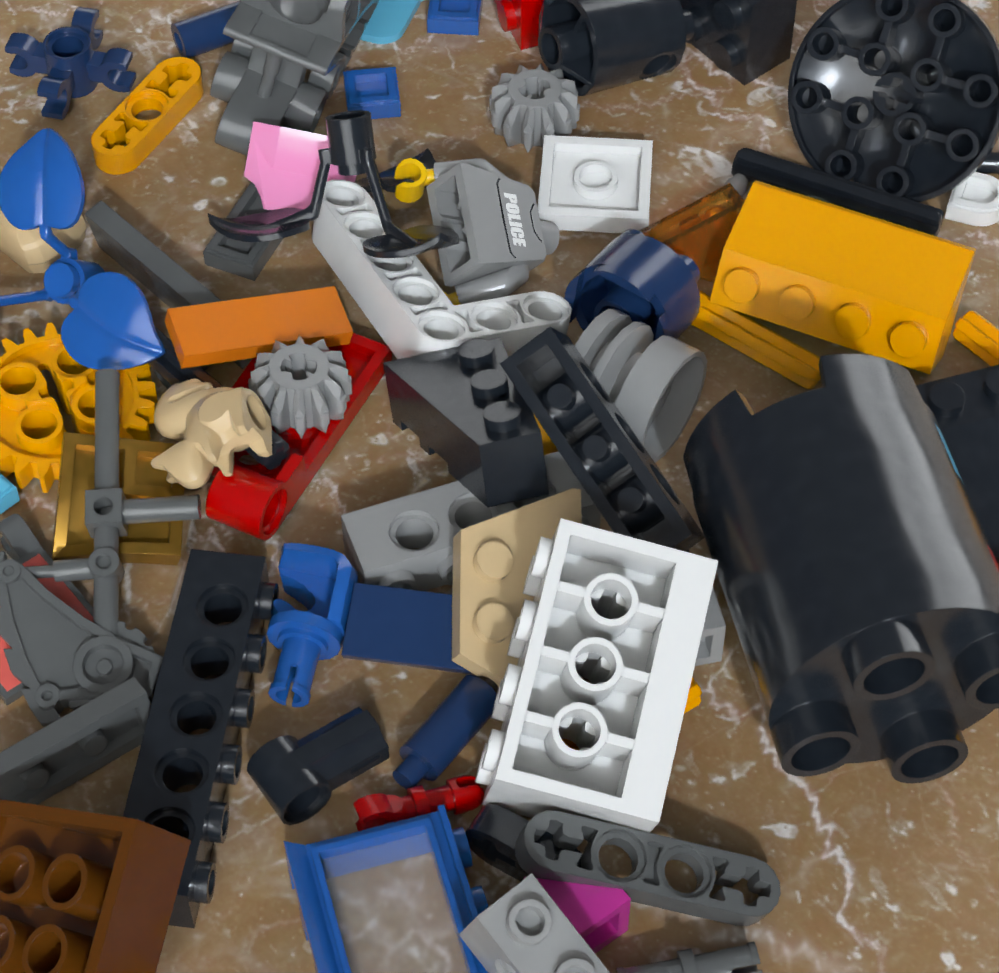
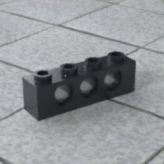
[500,327,705,552]

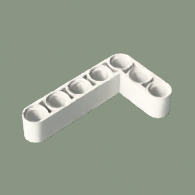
[312,180,572,359]

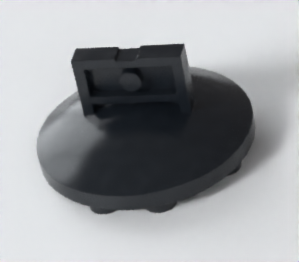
[788,0,999,203]

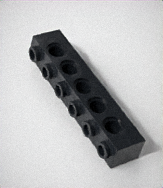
[123,549,279,928]

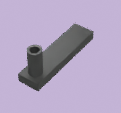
[84,200,253,389]
[0,677,151,805]

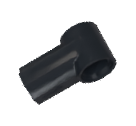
[247,707,389,825]

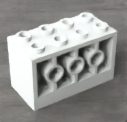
[475,518,718,833]

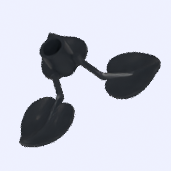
[208,110,459,258]

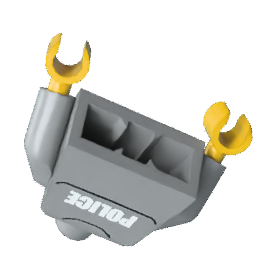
[394,158,560,305]

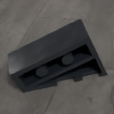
[383,337,549,508]

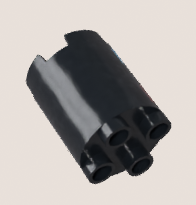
[683,354,999,784]

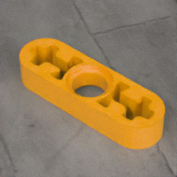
[91,57,204,175]

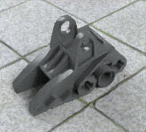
[210,0,379,156]

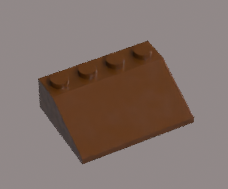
[0,799,191,973]

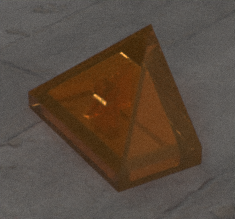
[639,183,745,283]

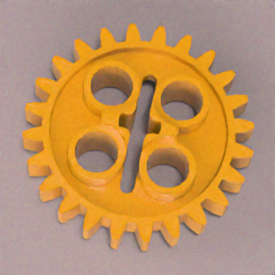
[0,322,158,493]

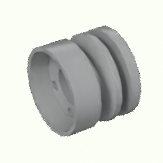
[575,309,707,463]

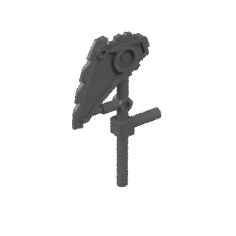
[0,369,201,726]

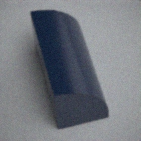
[341,583,472,674]

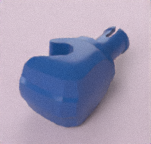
[266,543,359,707]

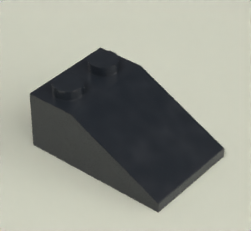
[916,365,999,563]

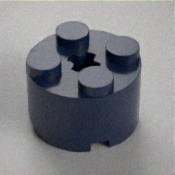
[564,229,700,341]

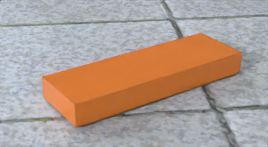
[164,286,353,369]

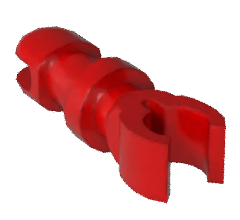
[353,775,485,831]

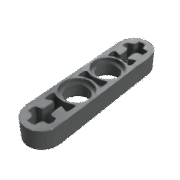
[515,810,781,926]

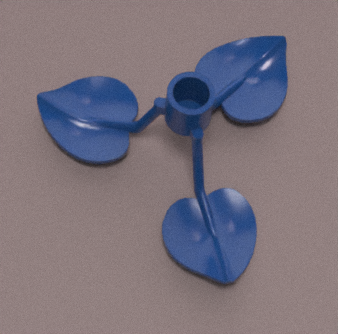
[0,128,165,370]

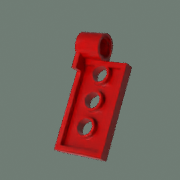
[205,333,392,541]

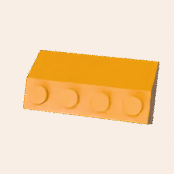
[709,180,976,374]

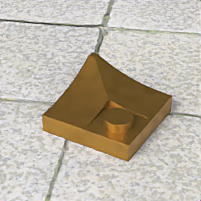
[51,432,185,566]

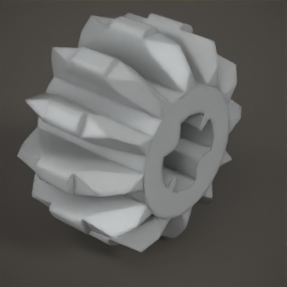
[489,63,580,153]
[248,334,352,439]

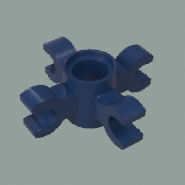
[5,7,136,120]

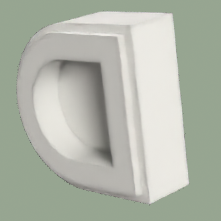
[945,172,999,226]

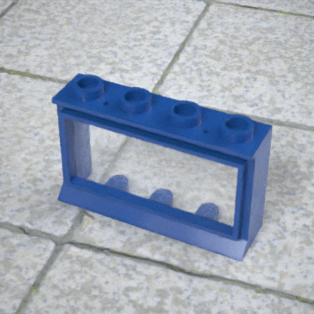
[284,804,488,973]

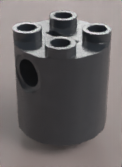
[538,0,695,96]

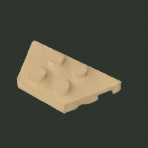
[452,488,583,687]

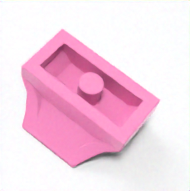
[244,121,356,210]

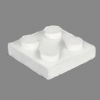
[538,135,653,235]

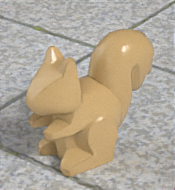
[151,379,272,489]

